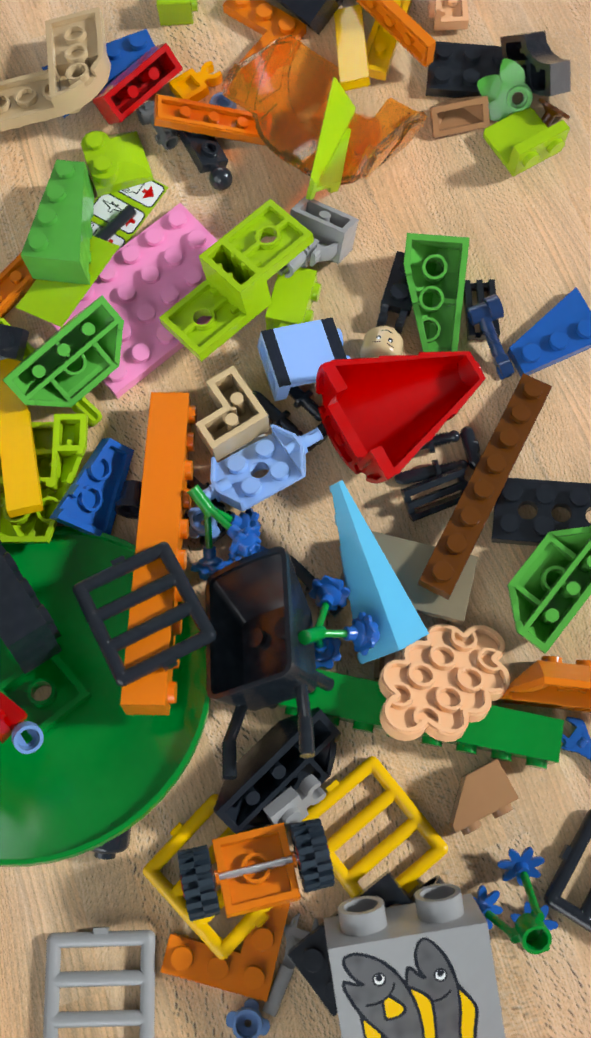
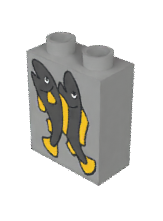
[323,884,505,1038]

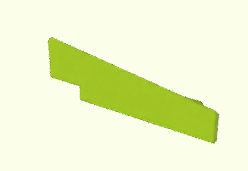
[306,77,356,200]

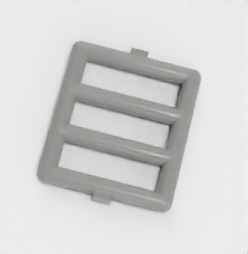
[43,927,156,1038]

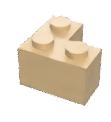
[195,365,270,462]

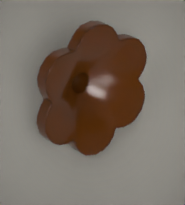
[538,98,570,127]

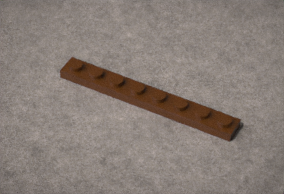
[417,373,552,600]

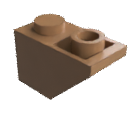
[448,759,519,836]

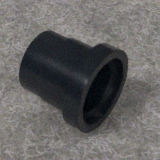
[114,480,142,519]

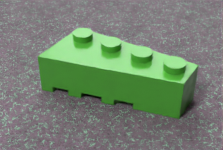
[21,159,94,285]

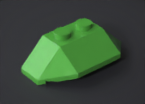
[2,295,124,407]
[507,526,591,654]

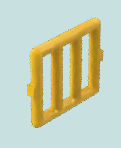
[301,756,448,898]
[143,794,297,960]

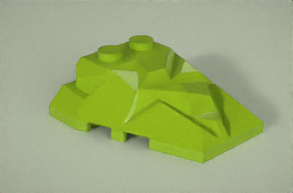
[0,413,88,544]

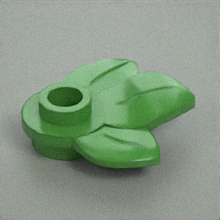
[477,58,533,121]

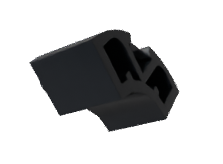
[500,31,571,96]

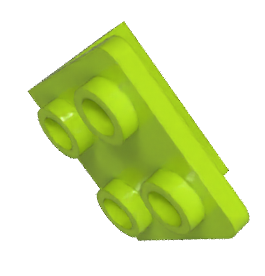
[483,107,570,177]

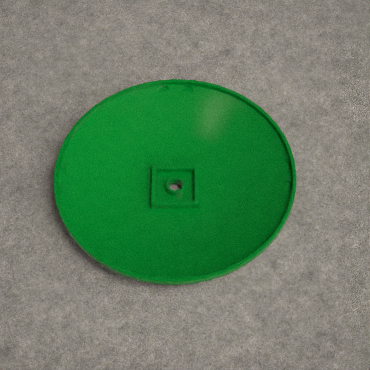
[0,526,211,867]

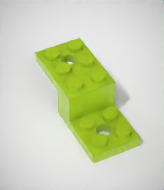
[159,199,314,362]

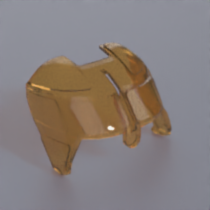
[221,35,428,185]

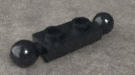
[176,130,233,191]

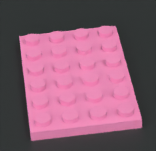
[49,203,217,399]

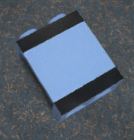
[257,317,351,401]

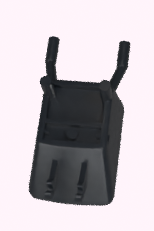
[205,546,335,780]

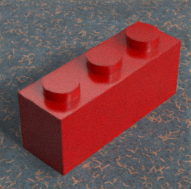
[92,43,183,124]

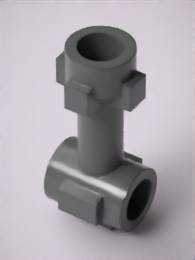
[136,100,179,150]

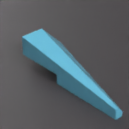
[329,480,429,664]

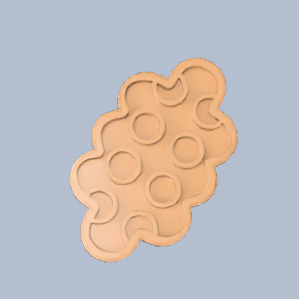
[378,623,510,742]

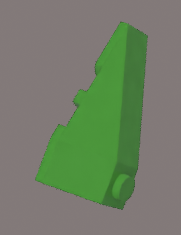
[404,233,470,352]

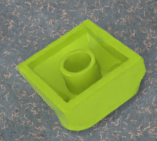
[81,131,154,197]

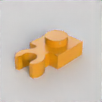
[169,61,223,102]

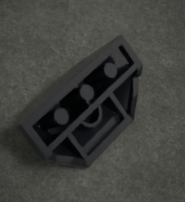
[213,707,341,834]

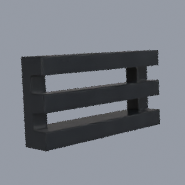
[464,279,500,340]
[401,467,468,522]

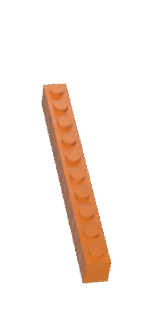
[120,392,197,715]

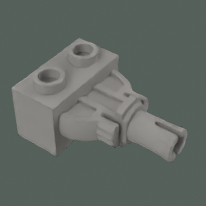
[278,196,359,278]

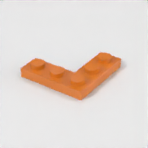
[223,0,307,90]
[160,903,290,1002]

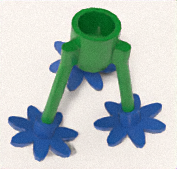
[474,847,558,954]

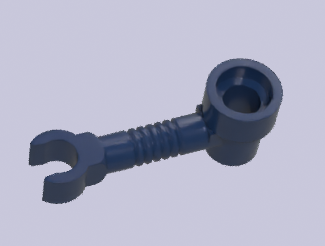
[466,294,515,380]

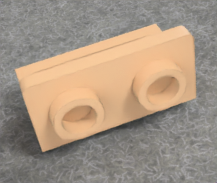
[428,0,469,31]

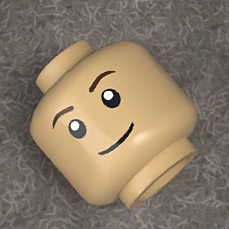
[360,325,404,358]

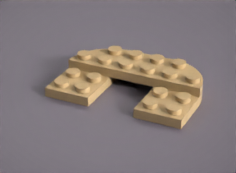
[0,7,111,132]

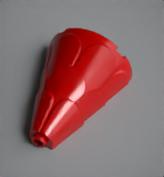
[316,351,486,484]

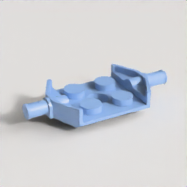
[203,424,324,511]

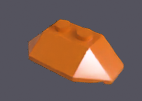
[495,656,591,713]

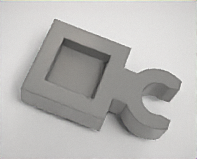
[263,774,326,833]

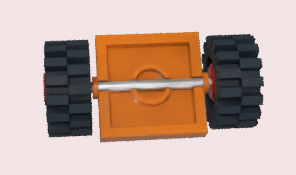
[177,818,335,922]

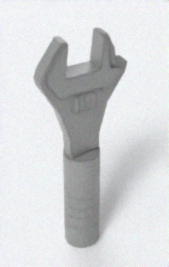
[262,913,319,1017]

